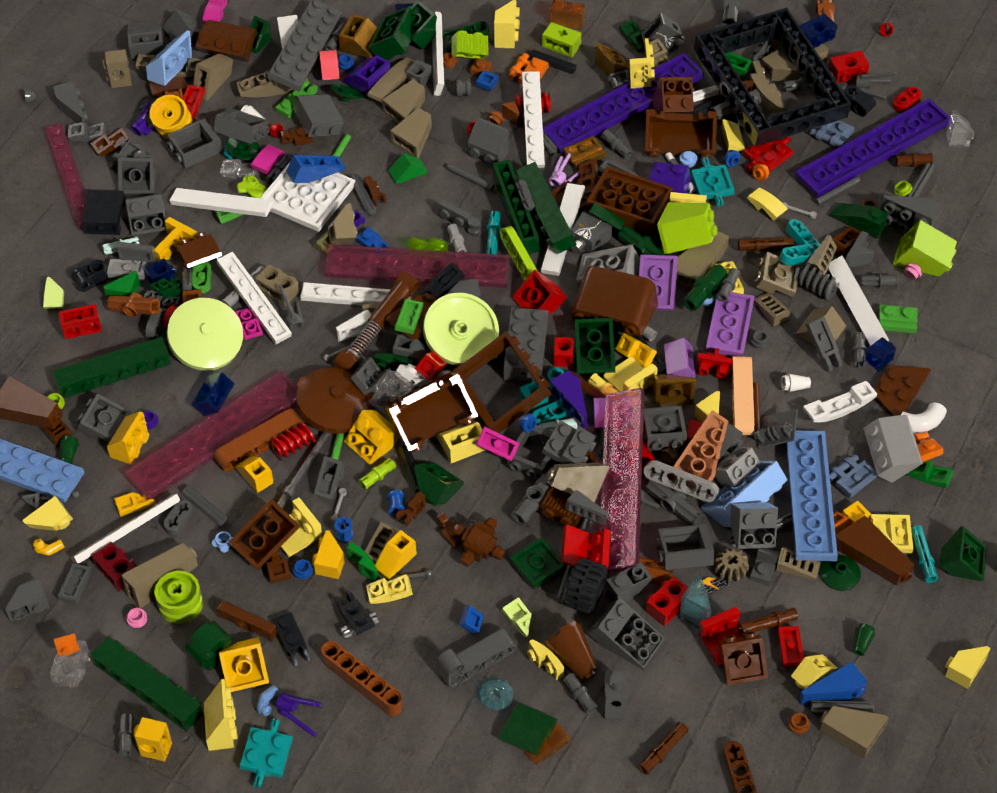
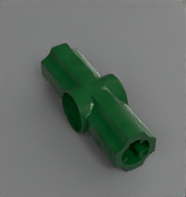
[618,225,669,257]
[683,264,727,311]

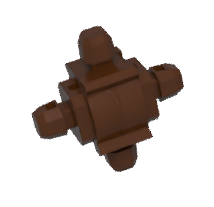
[453,517,505,567]

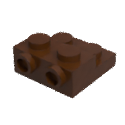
[718,631,768,686]

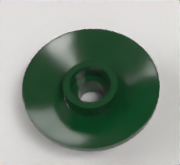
[331,84,364,102]
[226,137,261,160]
[820,555,861,591]

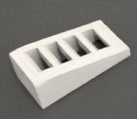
[336,310,371,342]

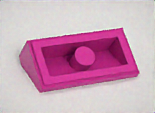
[476,427,520,461]

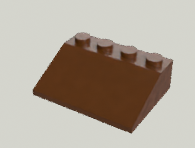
[586,166,673,236]

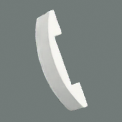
[803,381,877,422]

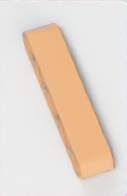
[732,356,754,436]

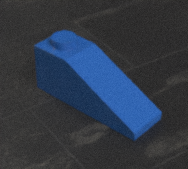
[286,155,346,183]
[799,662,868,705]

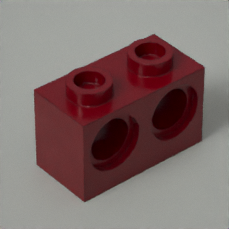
[92,542,137,592]

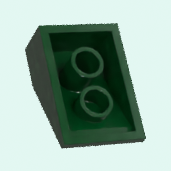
[368,6,411,60]
[575,318,615,374]

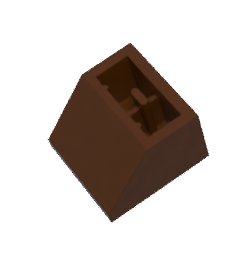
[653,77,694,114]

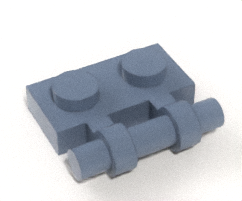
[810,120,855,147]
[829,454,878,498]

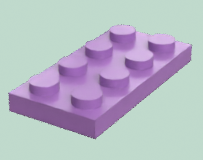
[705,290,755,357]

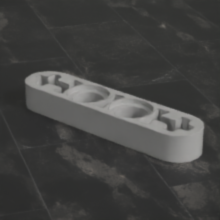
[644,460,719,502]

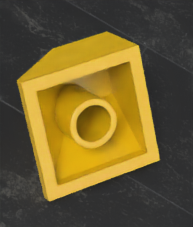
[219,637,269,692]

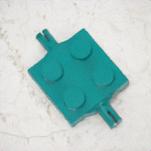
[691,157,735,207]
[240,719,293,788]

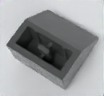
[126,194,166,235]
[730,502,778,549]

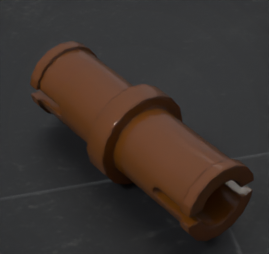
[896,153,933,167]

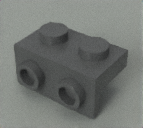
[351,357,392,395]

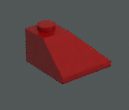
[512,270,567,314]

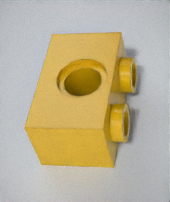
[133,717,172,762]

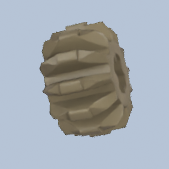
[714,548,749,583]

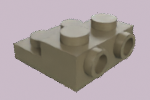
[754,252,800,297]

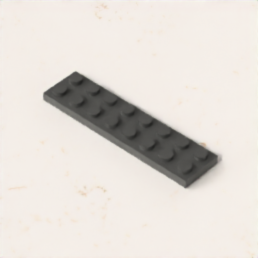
[268,0,342,92]

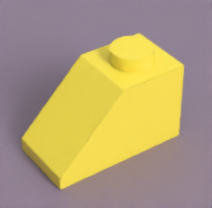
[22,496,73,531]
[945,646,991,689]
[791,654,838,690]

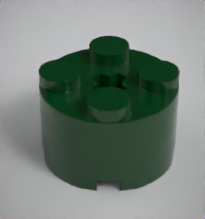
[185,621,233,671]

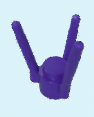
[131,101,156,136]
[276,692,322,737]

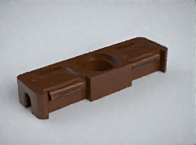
[216,601,277,642]

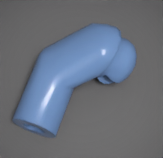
[257,685,279,716]

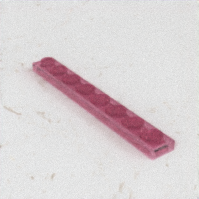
[45,123,87,230]

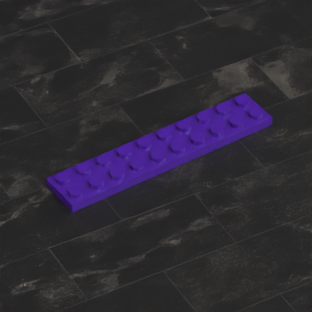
[543,53,704,154]
[795,99,952,198]

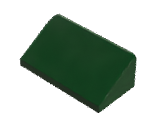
[588,203,626,233]

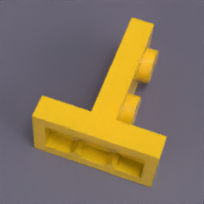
[155,217,198,265]

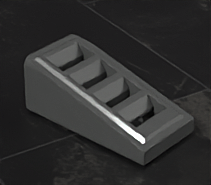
[565,490,608,525]

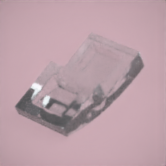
[220,159,259,180]

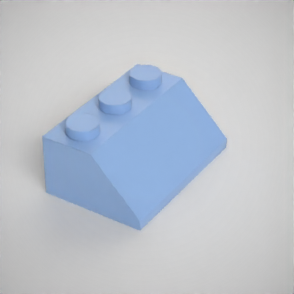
[146,30,192,86]

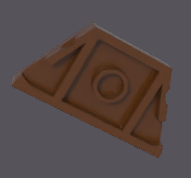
[874,366,931,416]

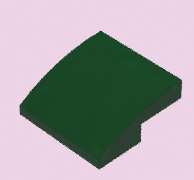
[498,703,558,756]

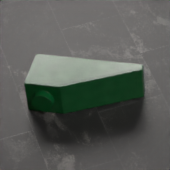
[829,203,888,239]

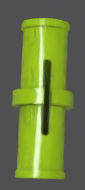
[358,458,396,490]

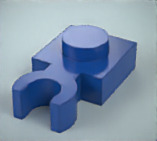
[356,227,388,255]

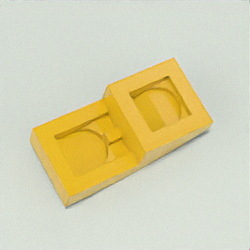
[615,333,657,367]

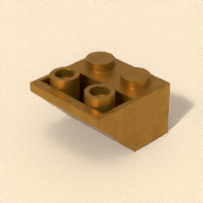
[339,14,378,58]

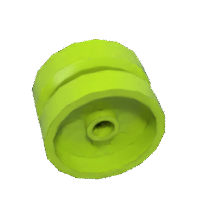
[154,571,203,624]

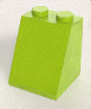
[657,202,717,254]
[893,220,957,277]

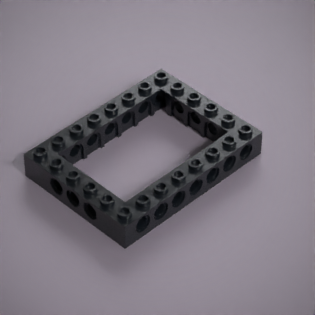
[693,7,851,147]

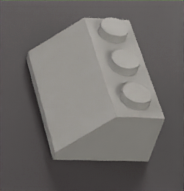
[863,415,923,483]

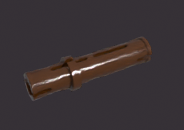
[738,237,794,252]
[737,607,798,636]
[638,721,689,775]

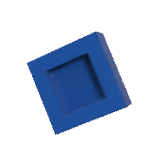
[476,70,499,91]
[459,605,484,634]

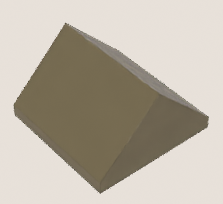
[795,306,846,345]

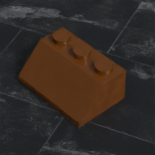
[196,20,257,62]
[229,499,301,570]

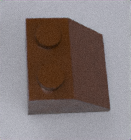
[175,232,222,268]

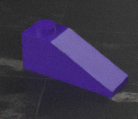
[550,370,587,429]

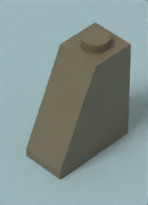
[193,53,233,101]
[382,79,425,124]
[390,107,432,158]
[547,462,610,502]
[819,706,889,758]

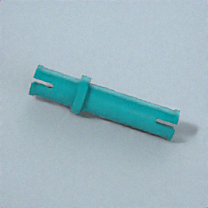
[486,211,501,260]
[911,526,938,583]

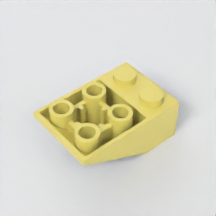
[204,679,238,751]

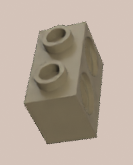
[255,264,299,306]

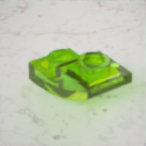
[409,237,448,258]

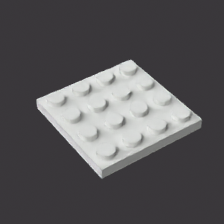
[261,162,356,232]

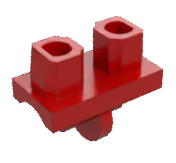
[697,348,733,379]

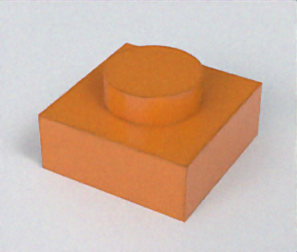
[54,633,80,656]

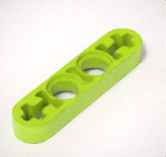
[500,226,537,281]

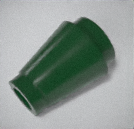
[60,436,79,464]
[852,623,875,656]

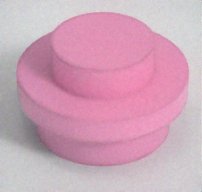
[904,263,922,280]
[126,608,148,628]

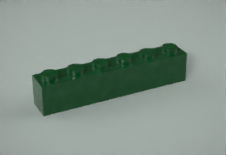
[493,160,539,254]
[516,162,577,254]
[52,337,171,398]
[90,637,203,732]

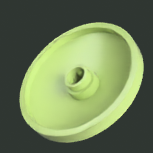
[423,293,499,366]
[167,298,243,371]

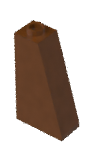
[0,377,63,430]
[836,515,914,586]

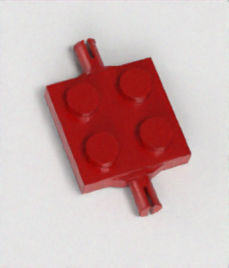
[743,136,793,173]

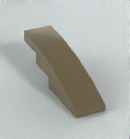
[367,57,415,102]

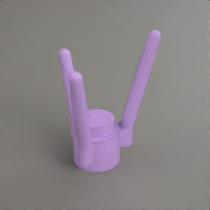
[548,153,580,189]

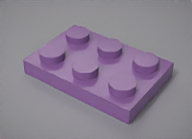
[639,255,678,311]

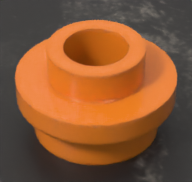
[752,164,769,181]

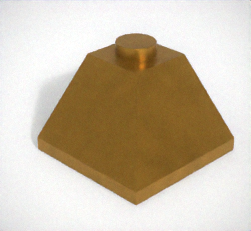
[653,375,696,406]

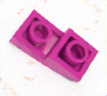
[203,0,227,22]
[251,145,284,174]
[235,308,263,340]

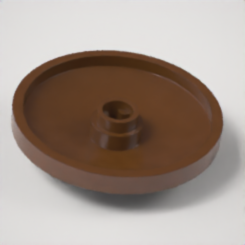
[296,368,373,434]

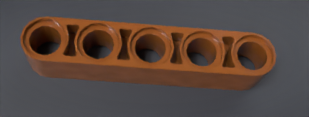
[214,409,305,472]
[321,641,403,716]

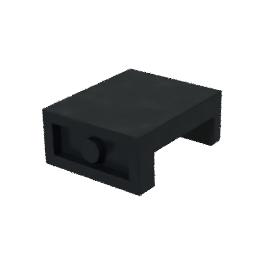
[82,190,126,235]

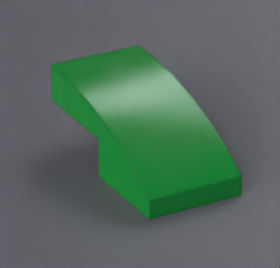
[907,460,953,488]
[347,542,378,582]

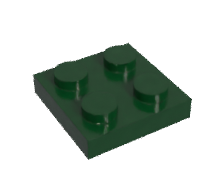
[509,537,566,589]

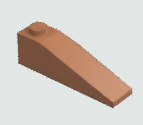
[667,410,728,491]

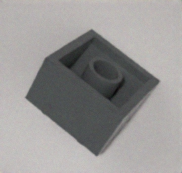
[468,117,509,165]

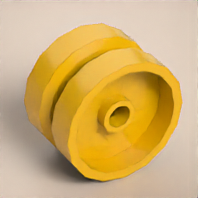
[150,95,192,139]

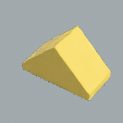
[695,391,720,422]

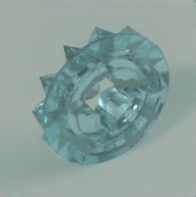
[480,678,514,710]

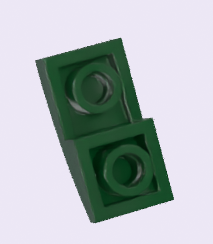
[150,276,186,297]
[374,353,415,374]

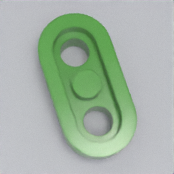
[192,261,212,294]

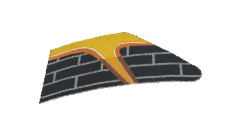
[693,577,729,599]

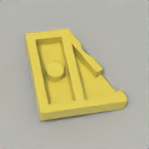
[870,514,913,553]

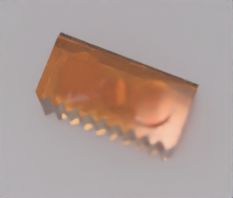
[549,0,585,29]

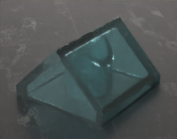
[679,575,711,629]

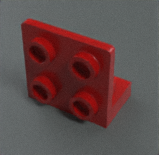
[561,525,611,568]
[698,606,744,667]

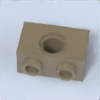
[103,49,132,88]

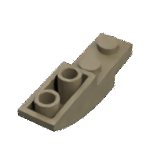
[749,60,786,114]
[236,71,308,98]

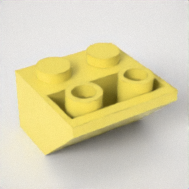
[494,0,520,48]
[436,421,487,463]

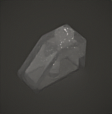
[945,110,974,147]

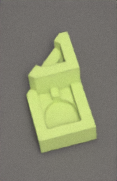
[43,277,64,309]
[501,597,532,637]

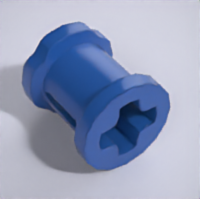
[387,490,405,517]
[334,517,353,543]

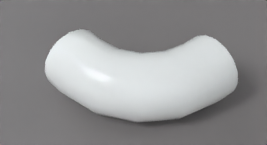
[901,403,947,434]

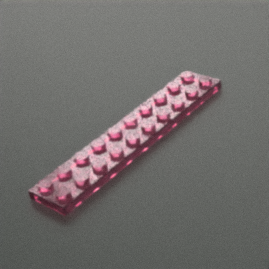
[324,245,510,288]
[124,371,298,501]
[600,388,644,573]

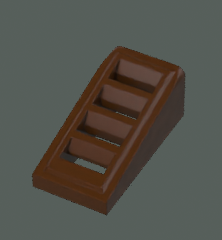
[829,226,861,257]
[38,421,73,448]

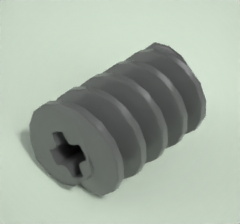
[798,263,840,300]

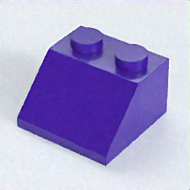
[649,162,691,202]

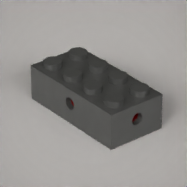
[504,308,549,383]

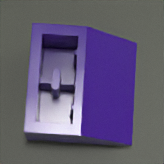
[343,55,390,95]

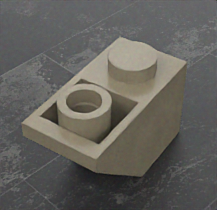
[761,50,799,82]
[328,203,358,244]

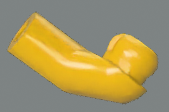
[33,539,65,556]

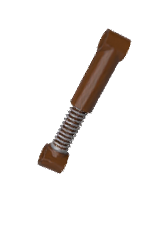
[333,271,420,373]

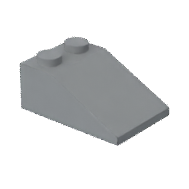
[576,245,640,283]

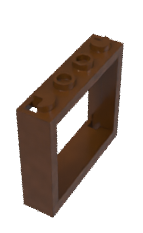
[452,331,552,433]

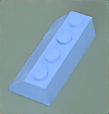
[701,461,787,527]

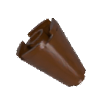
[544,621,598,681]

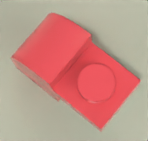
[319,50,340,80]

